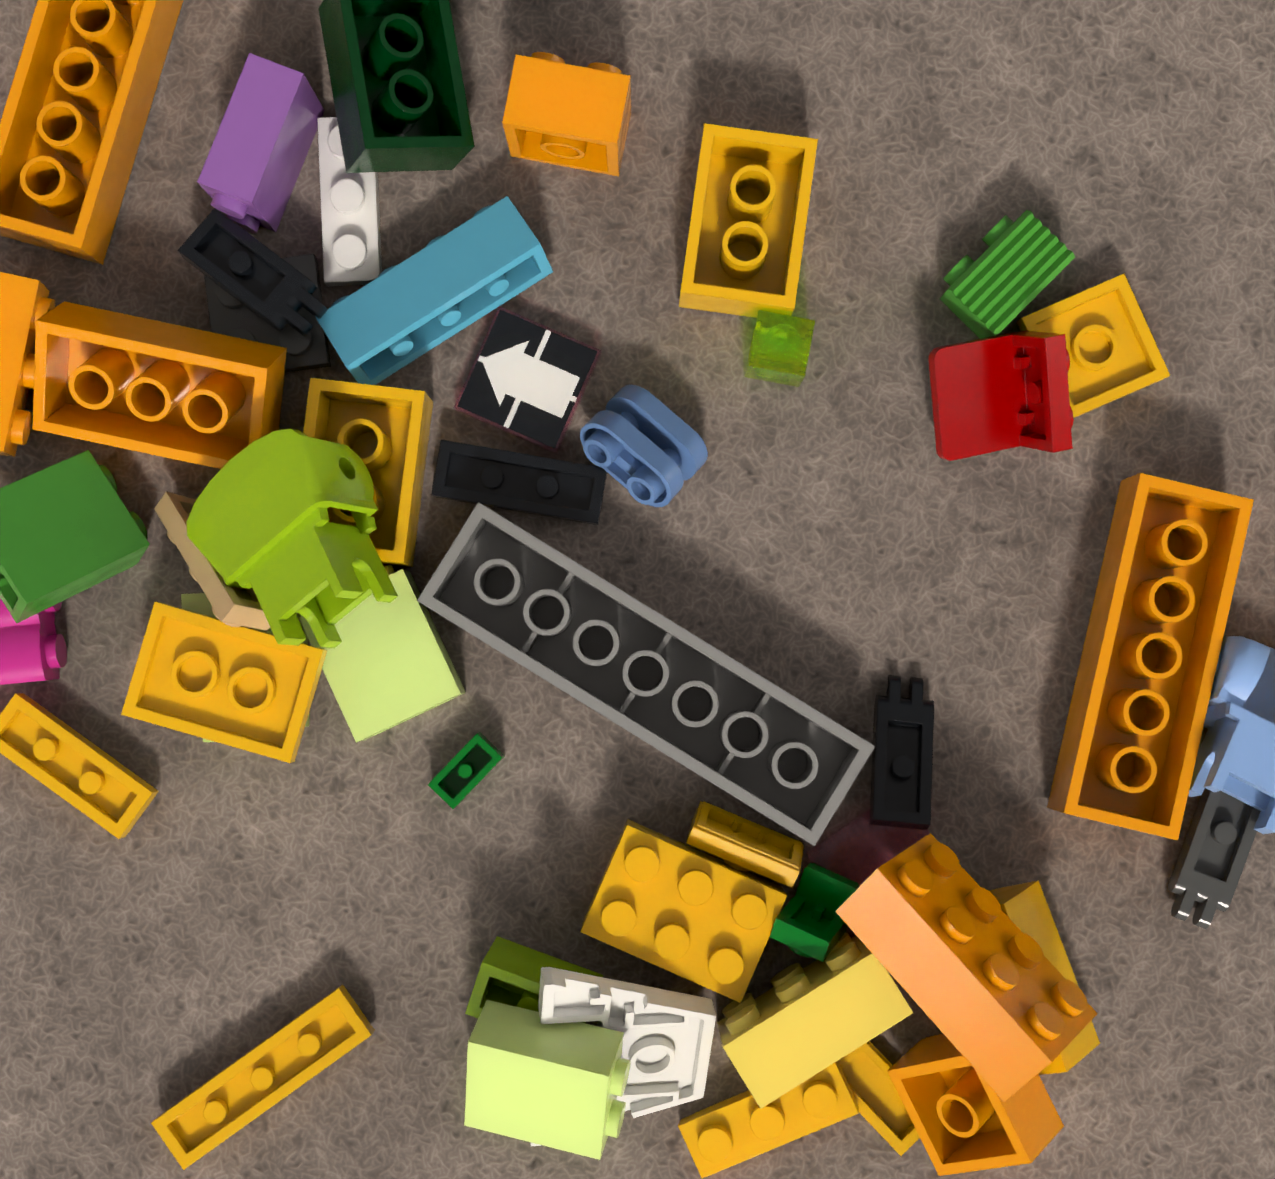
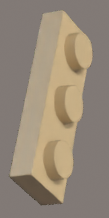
[154,492,270,631]

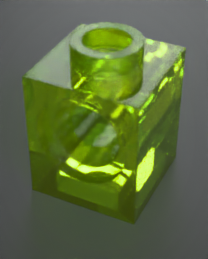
[745,310,815,387]

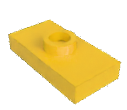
[686,801,804,888]

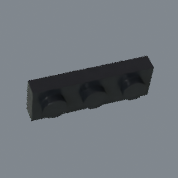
[431,440,607,525]

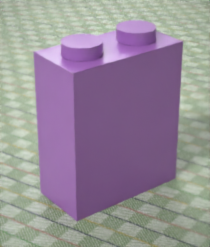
[197,53,325,234]

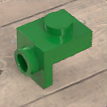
[770,863,859,962]

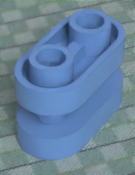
[580,385,708,507]

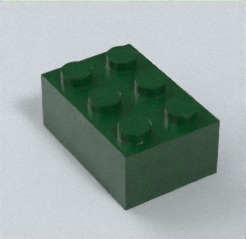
[318,0,475,173]

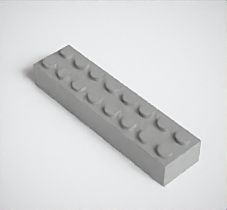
[417,502,875,846]

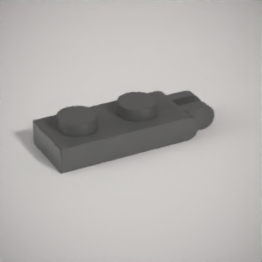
[1168,788,1261,929]

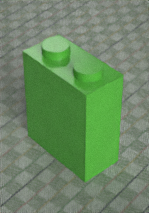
[0,450,150,623]

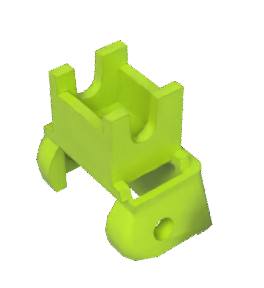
[187,428,398,648]

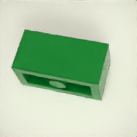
[428,732,505,809]

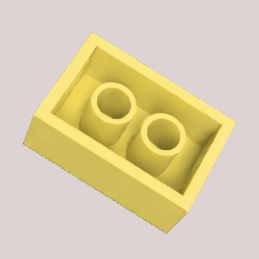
[717,933,913,1109]

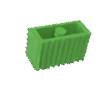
[940,210,1075,339]

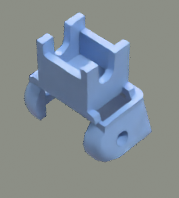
[1188,636,1275,834]

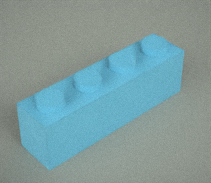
[316,196,553,385]

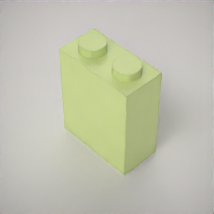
[299,565,466,743]
[464,1000,630,1160]

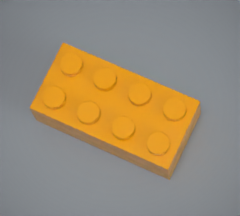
[32,301,287,469]
[835,833,1098,1102]

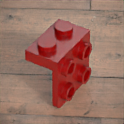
[928,330,1074,461]

